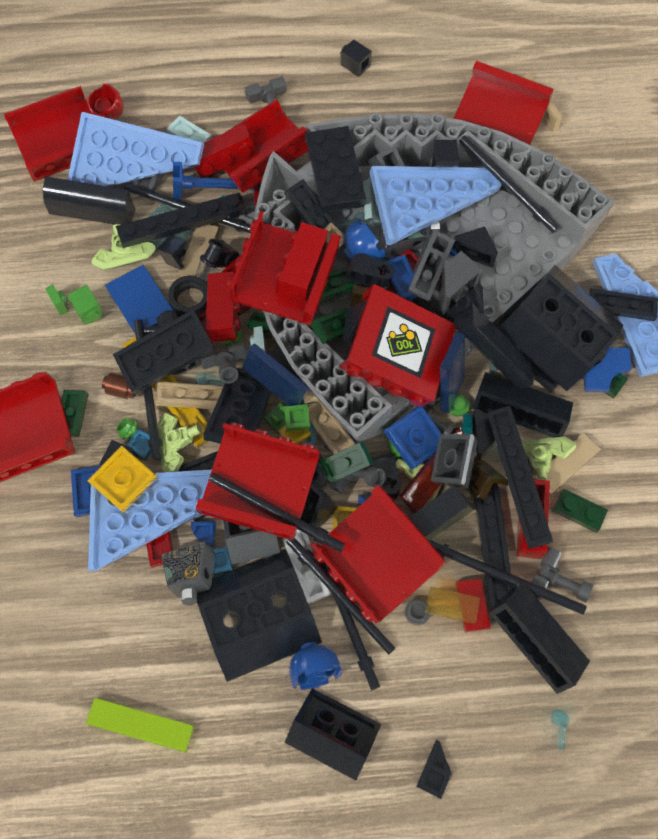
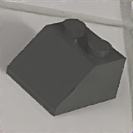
[439,251,482,319]
[431,434,478,489]
[223,520,280,564]

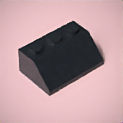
[284,688,381,781]

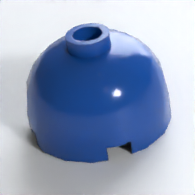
[343,218,386,261]
[289,642,342,690]

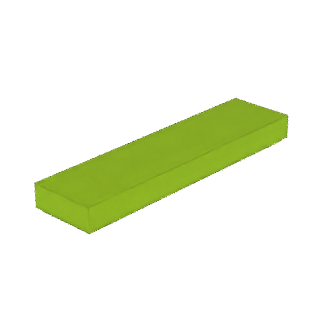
[86,698,194,753]

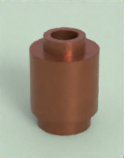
[102,372,135,399]

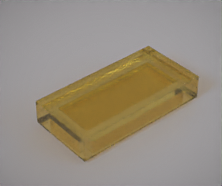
[425,587,480,624]

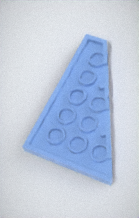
[68,112,204,187]
[369,166,501,245]
[592,254,658,378]
[88,470,212,572]

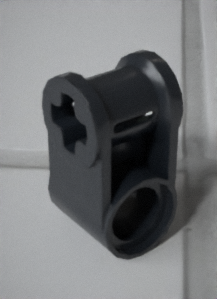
[200,238,239,268]
[346,253,394,290]
[369,453,401,500]

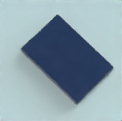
[440,332,465,413]
[242,343,309,406]

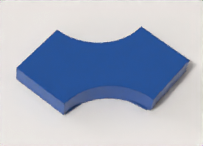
[583,347,631,393]

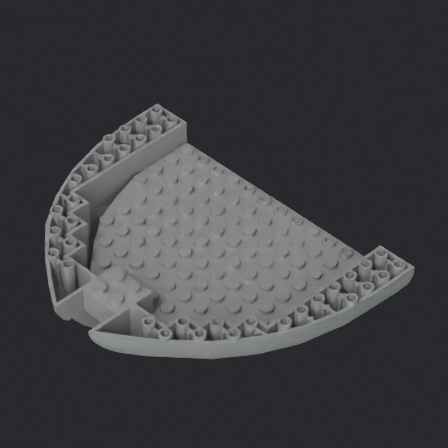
[254,113,615,443]

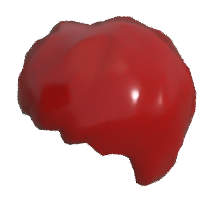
[87,83,124,120]

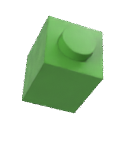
[67,285,104,325]

